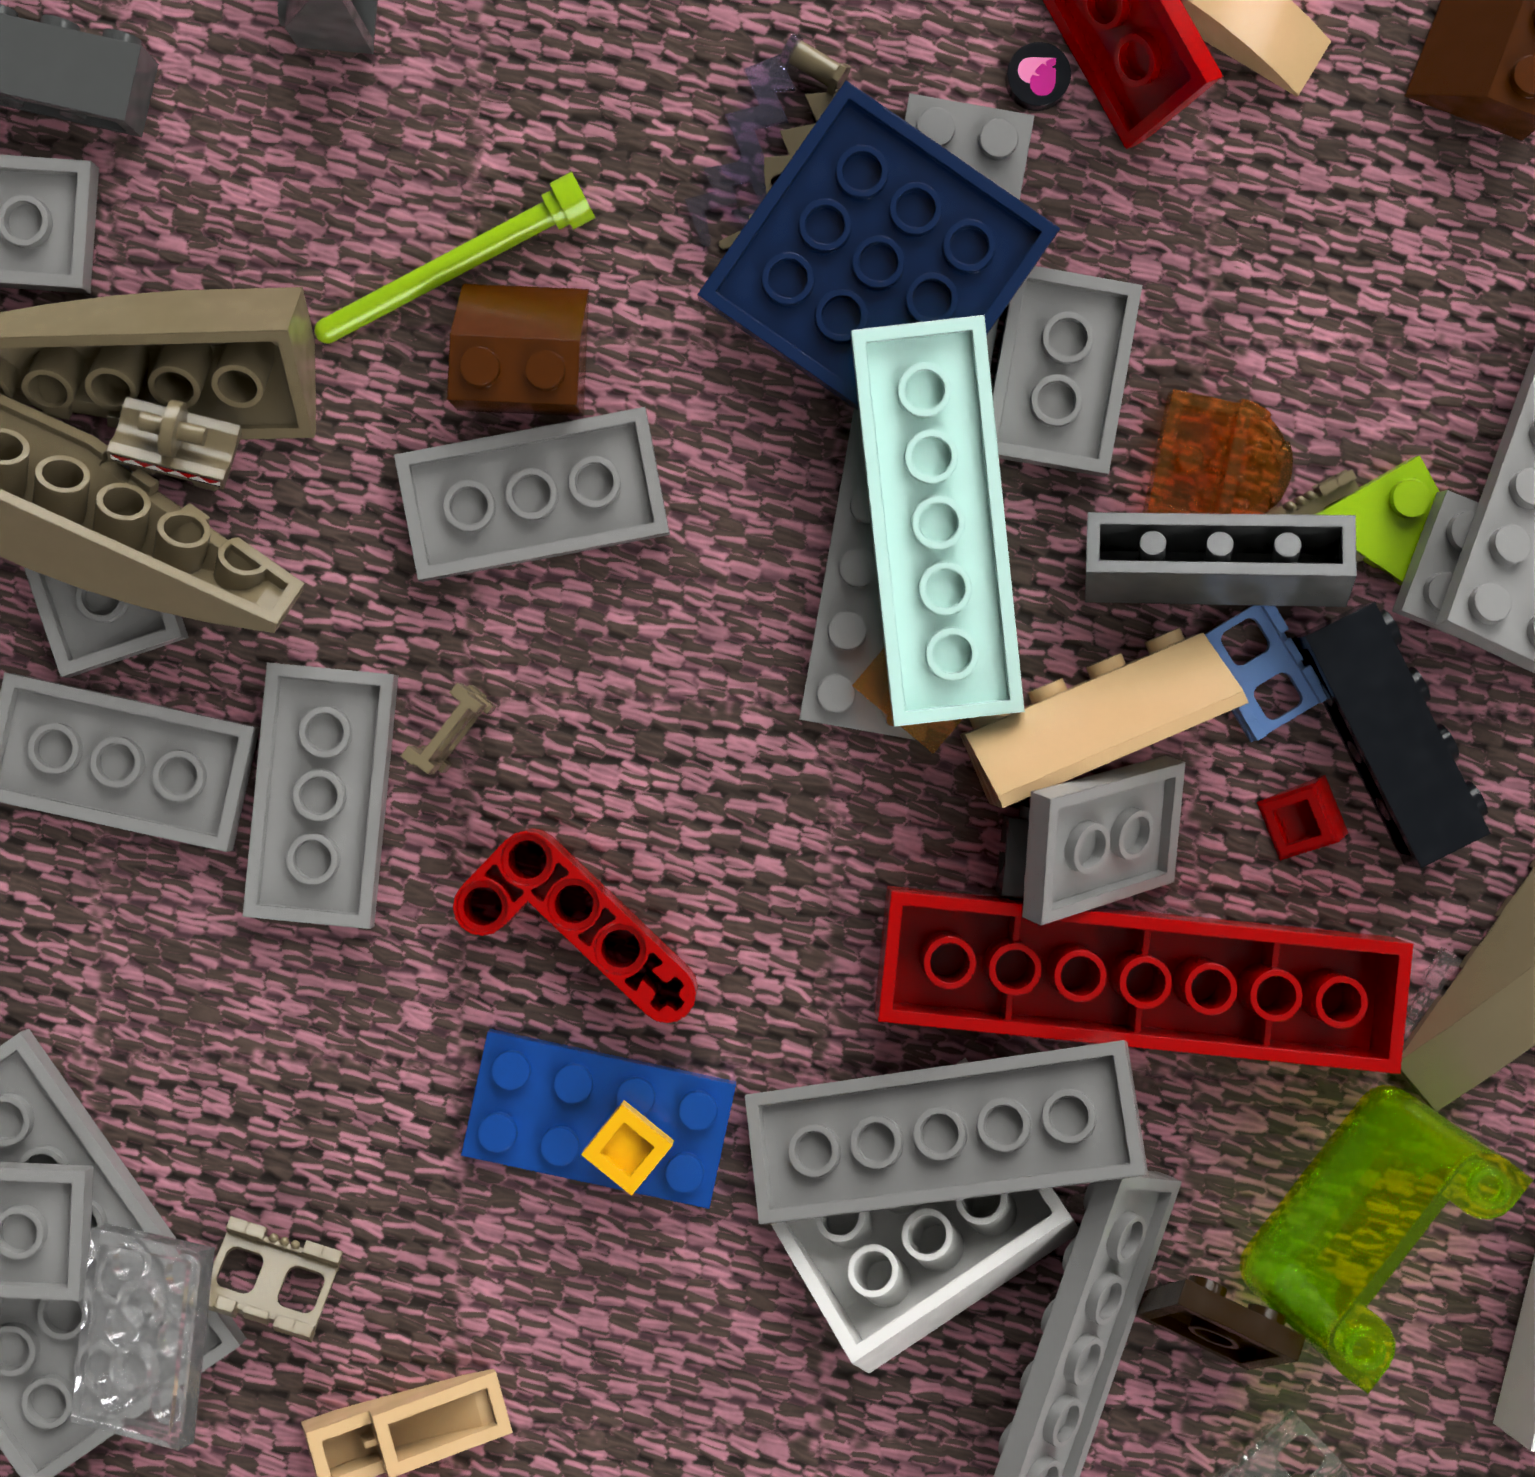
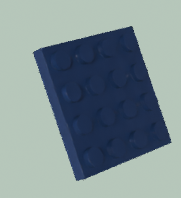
[697,80,1060,411]

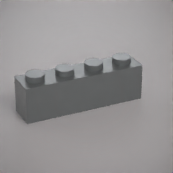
[0,4,159,138]
[1085,512,1357,607]

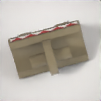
[106,396,242,491]

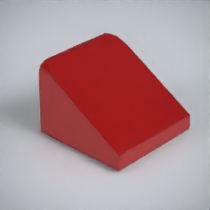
[1257,775,1349,860]

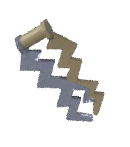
[685,34,851,250]

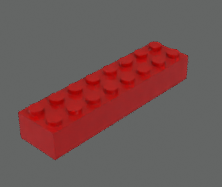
[874,886,1414,1074]

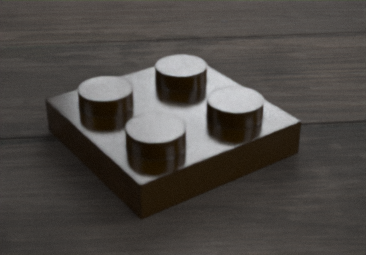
[1136,1275,1306,1370]

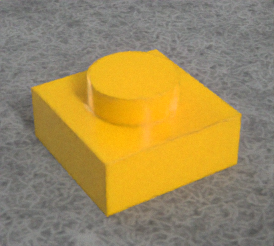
[581,1100,674,1196]

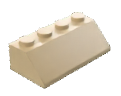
[960,627,1249,808]

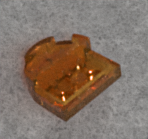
[1143,389,1293,514]

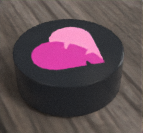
[1005,42,1071,111]

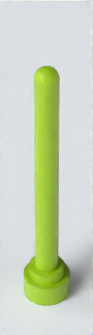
[314,171,596,344]

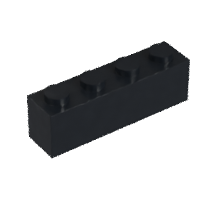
[1292,602,1491,868]

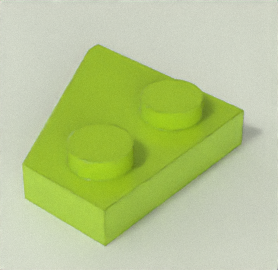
[1315,455,1440,586]

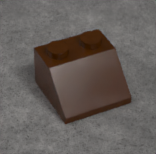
[1404,0,1535,141]
[447,284,589,416]

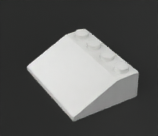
[771,1058,1079,1373]

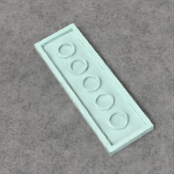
[850,315,1025,727]

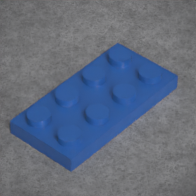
[461,1029,736,1209]

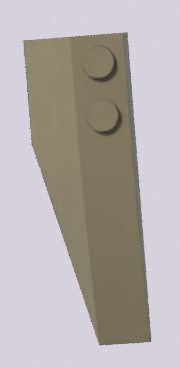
[0,287,316,440]
[0,394,305,633]
[1401,858,1535,1112]

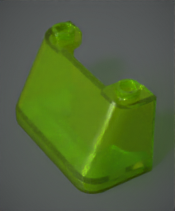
[1239,1085,1533,1394]

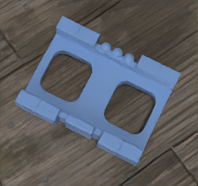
[1205,605,1327,742]

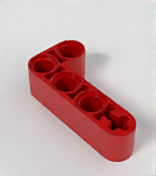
[453,828,698,1023]

